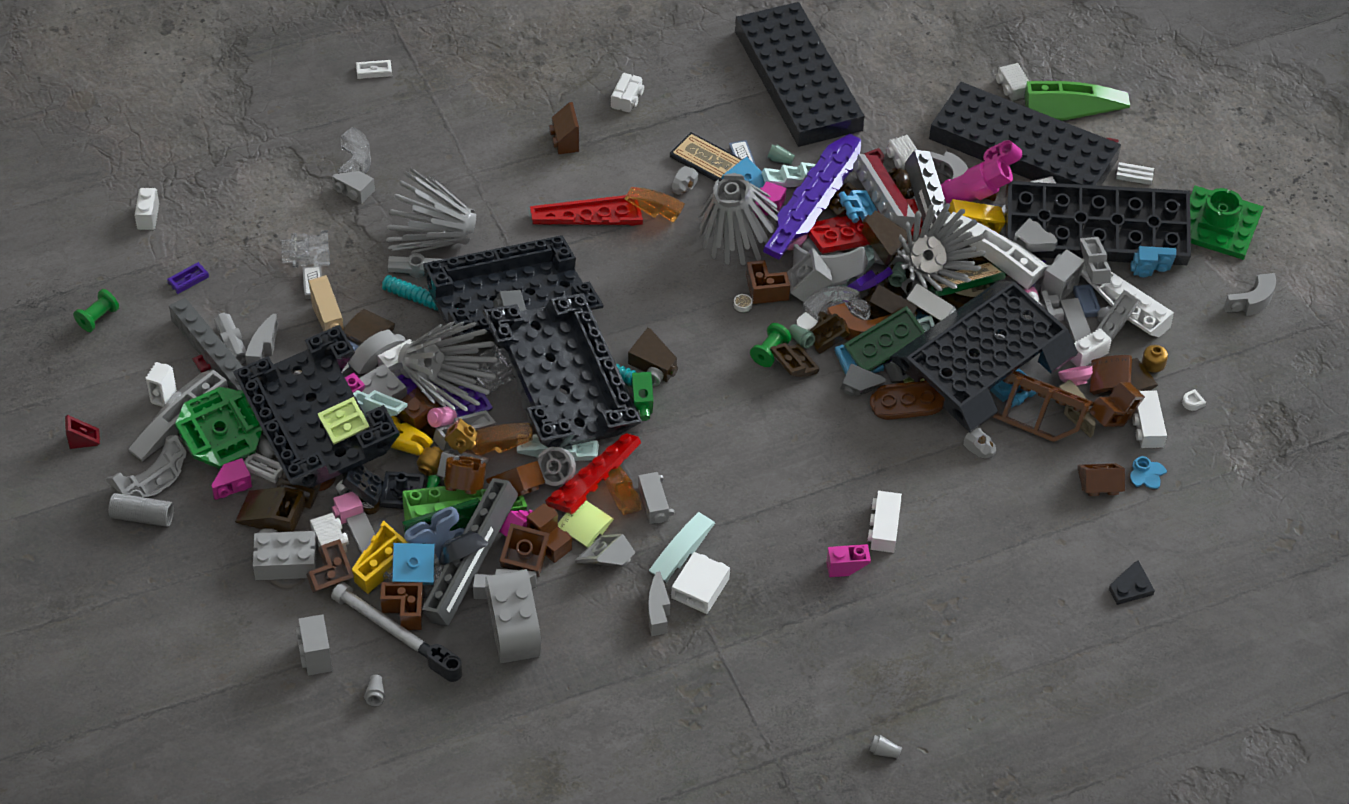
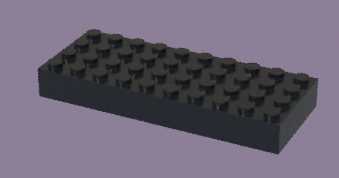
[735,2,865,147]
[929,82,1121,186]
[1005,181,1191,266]

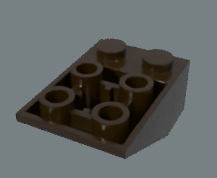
[235,487,306,532]

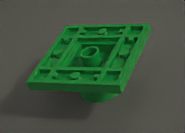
[1190,185,1264,260]

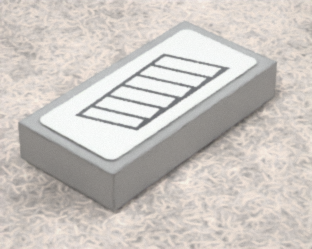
[302,266,322,299]

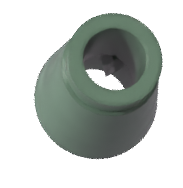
[767,144,795,165]
[888,262,907,287]
[788,324,815,348]

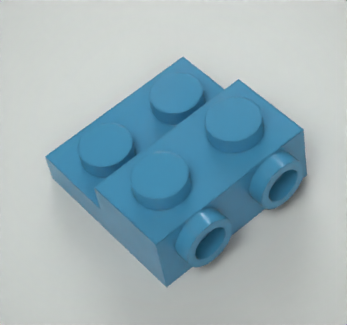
[1130,246,1176,277]

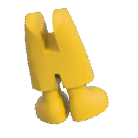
[391,416,433,456]

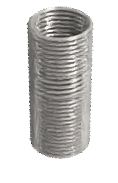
[108,493,174,527]

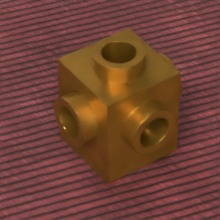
[444,418,477,454]

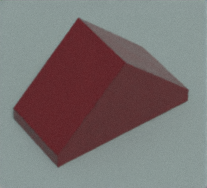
[65,415,100,449]

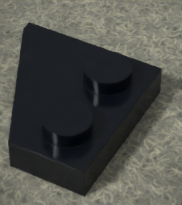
[1109,560,1155,605]

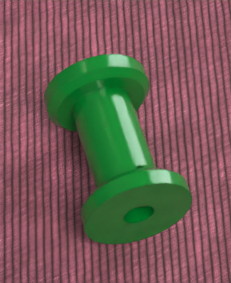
[73,289,119,332]
[750,323,791,367]

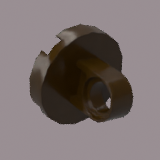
[888,168,915,199]

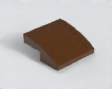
[1090,355,1132,395]

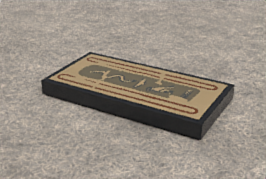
[670,132,743,182]

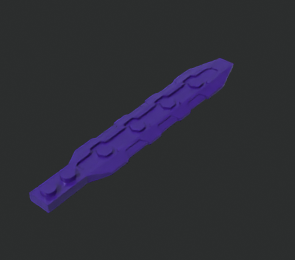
[763,134,861,260]

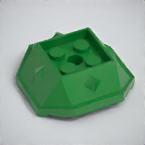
[175,387,263,469]

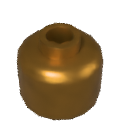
[1142,345,1168,373]
[417,446,443,476]

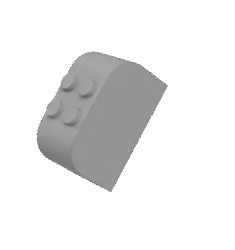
[485,569,541,664]

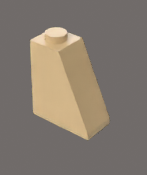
[308,275,344,331]

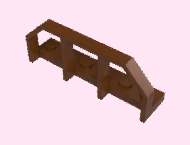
[993,371,1093,442]

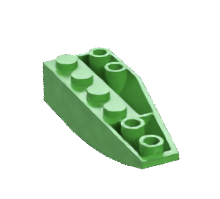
[1024,81,1130,121]
[402,486,527,521]

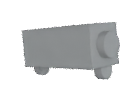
[638,472,675,524]

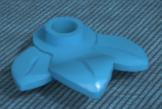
[1130,456,1167,489]

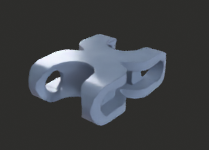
[404,507,465,559]

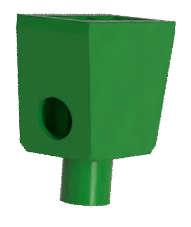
[631,372,653,421]

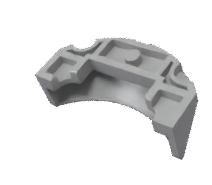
[793,244,868,287]
[105,435,186,497]

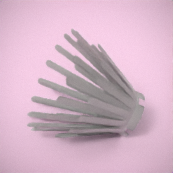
[386,168,476,254]
[699,173,779,265]
[898,203,986,291]
[398,322,497,411]

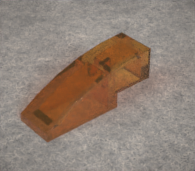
[624,187,685,223]
[471,423,533,456]
[604,466,642,515]

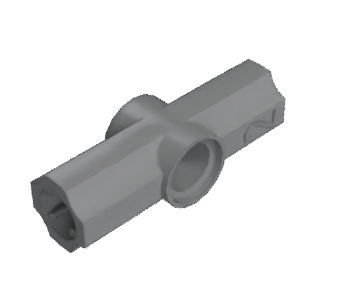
[388,253,442,278]
[214,312,246,364]

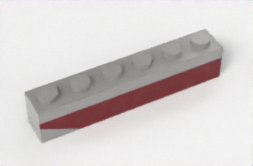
[853,154,915,230]

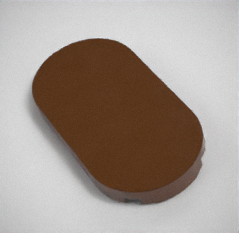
[870,381,945,420]

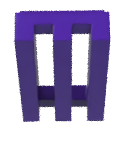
[167,262,209,294]

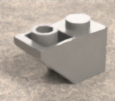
[332,171,375,204]
[1013,218,1058,252]

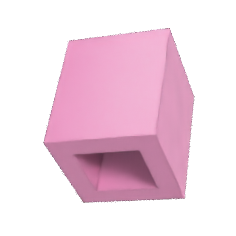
[332,492,363,524]

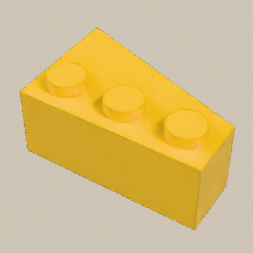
[948,199,1006,234]
[352,521,407,594]

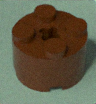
[444,456,486,494]

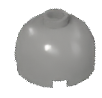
[537,447,576,486]

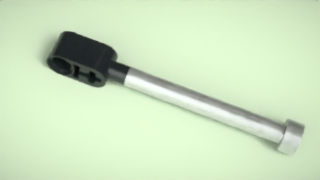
[331,582,462,682]

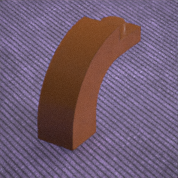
[827,303,891,341]

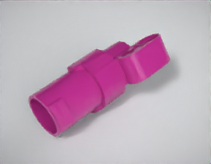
[941,140,1022,204]

